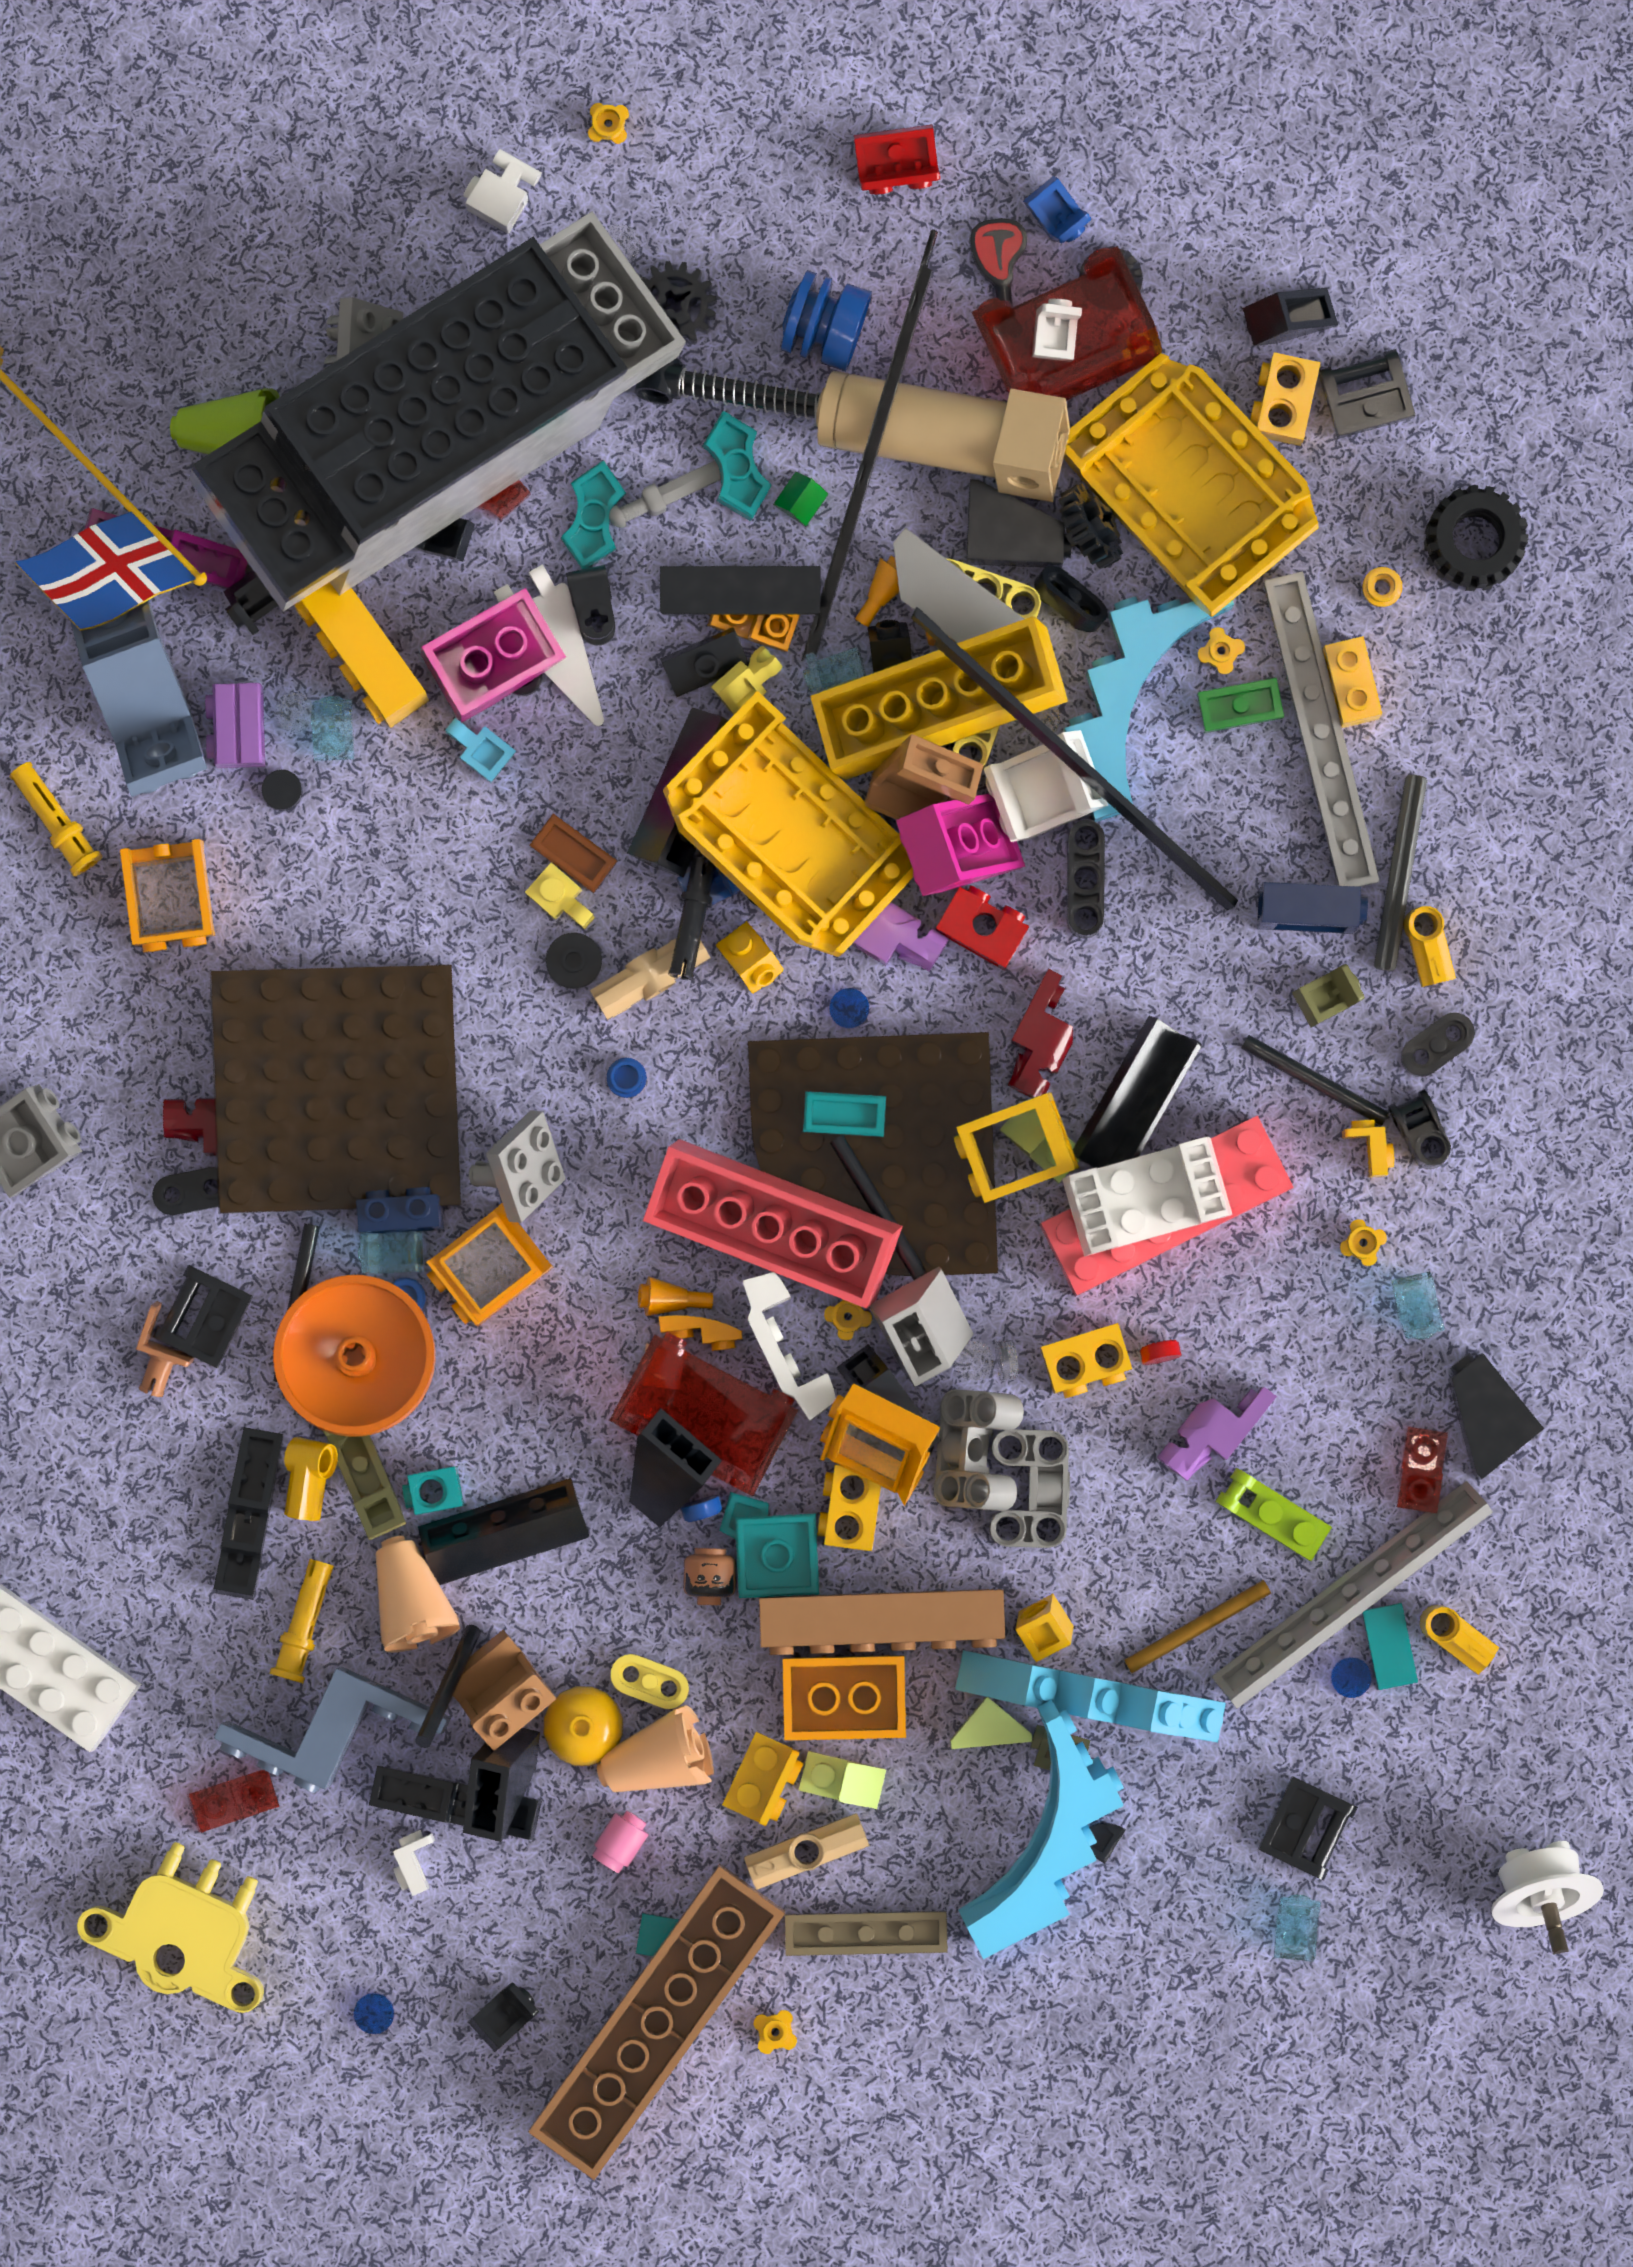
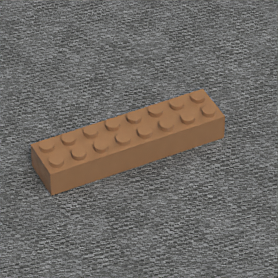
[528,1863,785,2180]

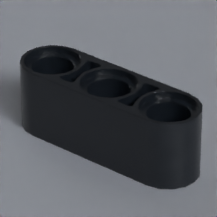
[1067,819,1105,939]

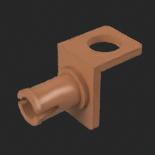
[136,1301,194,1397]

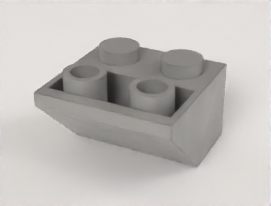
[869,1267,973,1387]

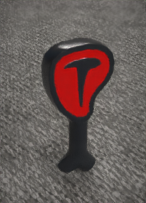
[969,218,1027,338]

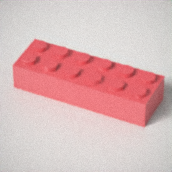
[1040,1115,1294,1297]
[643,1139,903,1309]

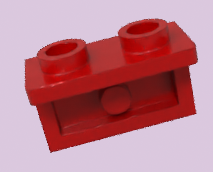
[853,124,940,195]

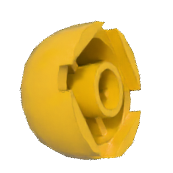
[543,1686,623,1766]

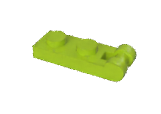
[1215,1468,1332,1561]

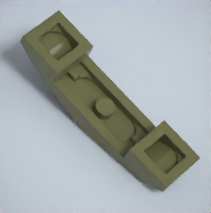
[322,1430,407,1540]

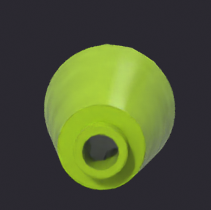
[170,388,280,455]

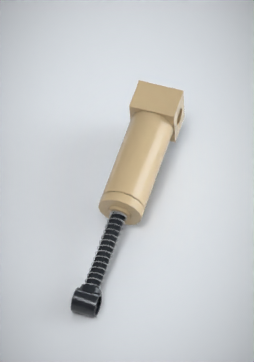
[634,358,1070,502]

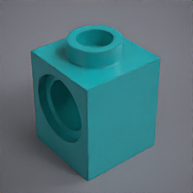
[402,1466,464,1515]

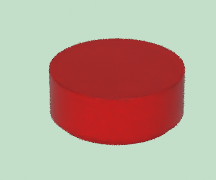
[1140,1340,1182,1365]

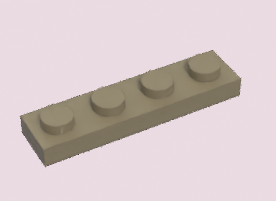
[785,1911,948,1956]

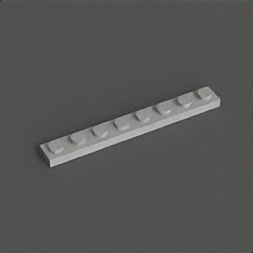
[1263,571,1379,887]
[1212,1481,1493,1709]

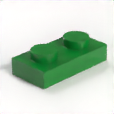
[1197,678,1284,733]

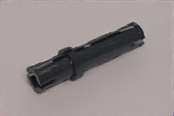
[668,857,716,980]

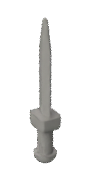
[609,461,721,528]

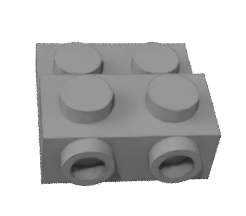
[0,1084,82,1198]

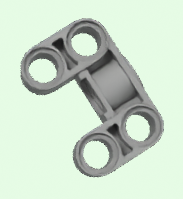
[934,1389,1024,1511]
[989,1429,1070,1548]

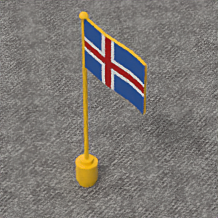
[0,346,207,631]

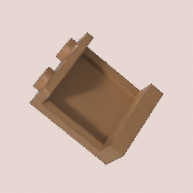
[865,734,984,819]
[441,1629,557,1751]

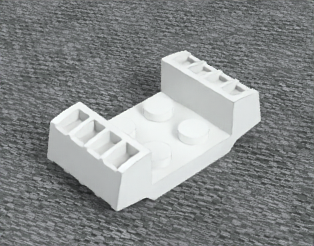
[1062,1137,1233,1257]
[743,1272,836,1421]

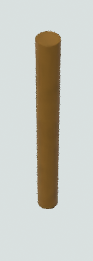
[1124,1580,1272,1674]

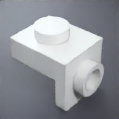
[1032,299,1082,362]
[393,1830,435,1896]

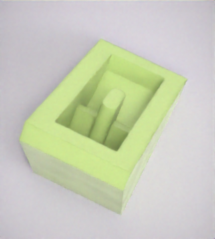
[950,1697,1032,1749]

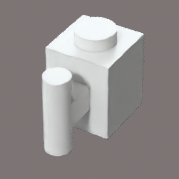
[464,149,542,234]

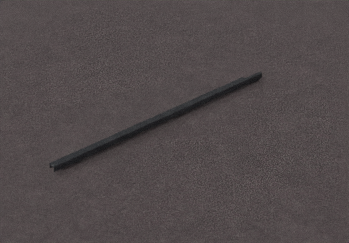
[801,229,938,665]
[911,607,1238,910]

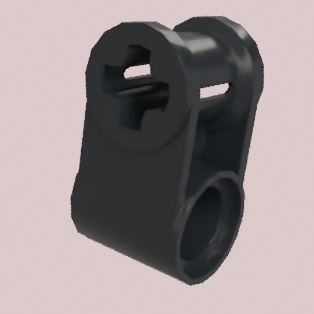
[566,565,615,646]
[1388,1089,1451,1170]

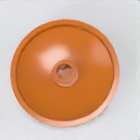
[273,1275,436,1437]

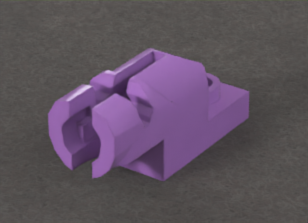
[851,903,949,972]
[1157,1387,1277,1481]

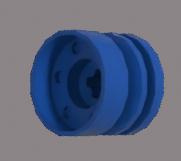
[781,270,872,372]

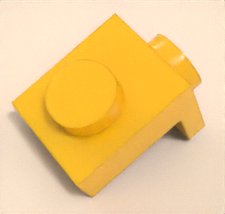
[716,921,784,993]
[1342,1120,1394,1178]

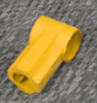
[1403,906,1456,987]
[284,1437,338,1521]
[1419,1605,1499,1675]

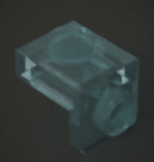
[803,647,867,693]
[311,696,355,761]
[358,1231,424,1274]
[1391,1271,1445,1339]
[1274,1895,1321,1962]

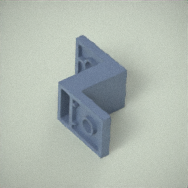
[70,600,207,797]
[214,1667,451,1793]

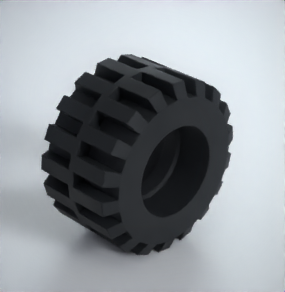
[1424,485,1529,591]

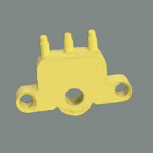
[77,1842,264,2013]

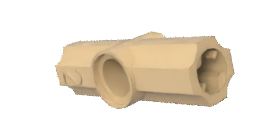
[590,939,711,1020]
[744,1813,870,1890]

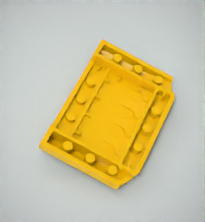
[1064,353,1319,617]
[663,690,913,957]

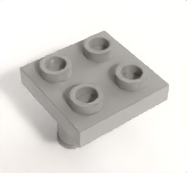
[324,297,403,369]
[469,1110,566,1223]

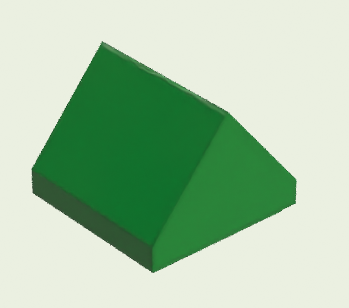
[773,472,829,527]

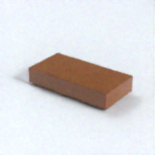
[529,813,618,893]

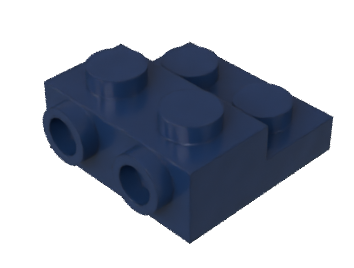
[356,1187,444,1235]

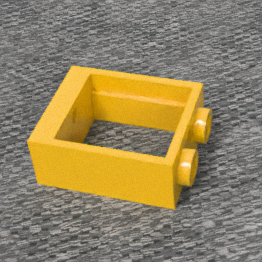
[954,1092,1080,1203]

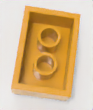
[782,1655,906,1740]

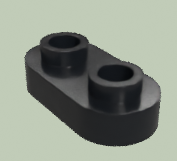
[1034,566,1108,632]
[1401,1013,1475,1077]
[152,1167,218,1216]

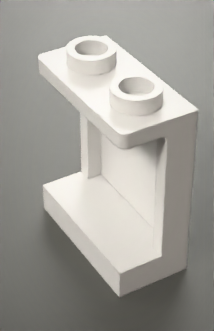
[984,730,1108,842]

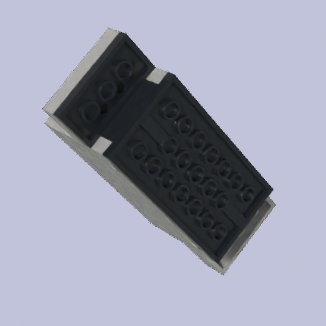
[189,211,686,611]

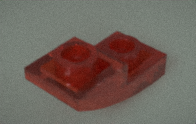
[1396,1426,1448,1513]
[187,1769,280,1833]

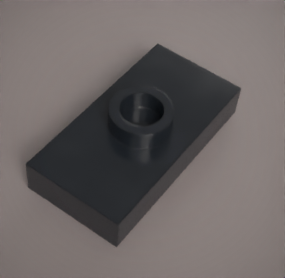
[660,627,749,697]

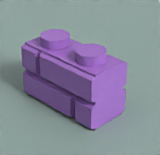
[205,683,265,768]

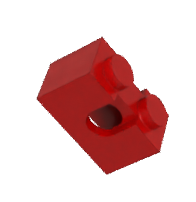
[935,885,1029,971]

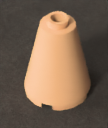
[376,1536,460,1653]
[597,1705,714,1792]

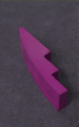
[84,508,248,589]

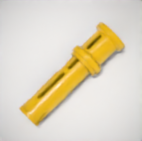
[9,762,103,876]
[269,1559,334,1684]

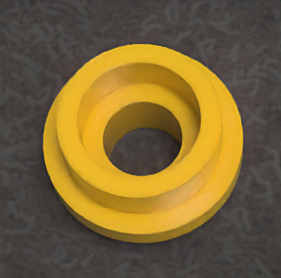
[1362,567,1403,607]

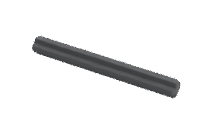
[1374,774,1427,971]

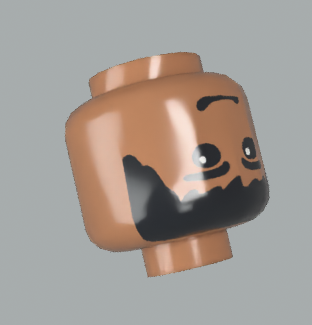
[683,1548,736,1605]

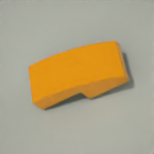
[707,615,800,652]
[659,1315,743,1351]

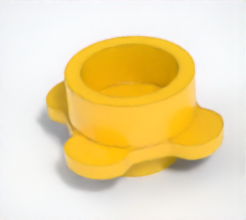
[588,103,629,144]
[1198,627,1245,675]
[1340,1219,1387,1266]
[824,1299,872,1341]
[753,2010,797,2054]

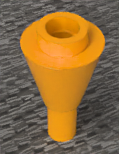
[855,555,899,627]
[638,1276,713,1316]

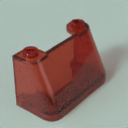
[971,246,1162,401]
[609,1332,799,1497]

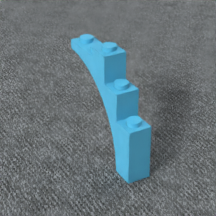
[1063,597,1234,822]
[955,1650,1226,1743]
[958,1699,1124,1959]

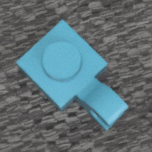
[445,718,516,783]

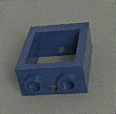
[1257,882,1368,934]

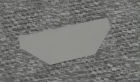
[893,528,1024,643]

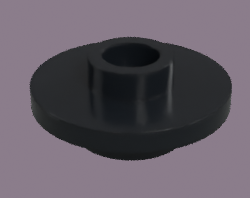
[546,933,602,989]

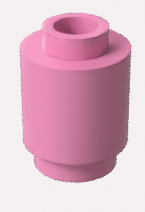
[592,1810,649,1873]

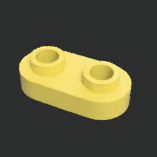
[611,1654,689,1709]

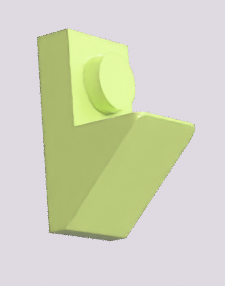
[999,1100,1079,1184]
[799,1751,886,1809]

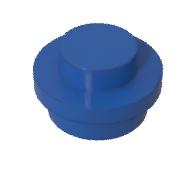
[606,1058,647,1098]

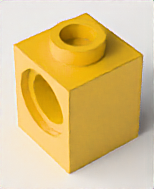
[1015,1593,1074,1662]

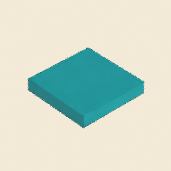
[735,1513,820,1598]

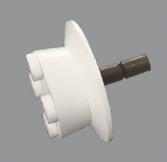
[1491,1841,1604,1955]

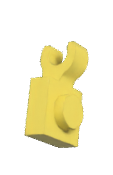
[711,646,783,715]
[525,862,595,929]

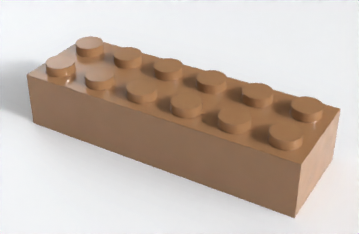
[759,1589,1005,1655]

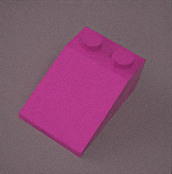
[420,588,566,723]
[896,793,1026,896]

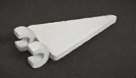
[494,564,604,726]

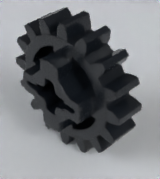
[640,261,717,345]
[1058,484,1123,569]

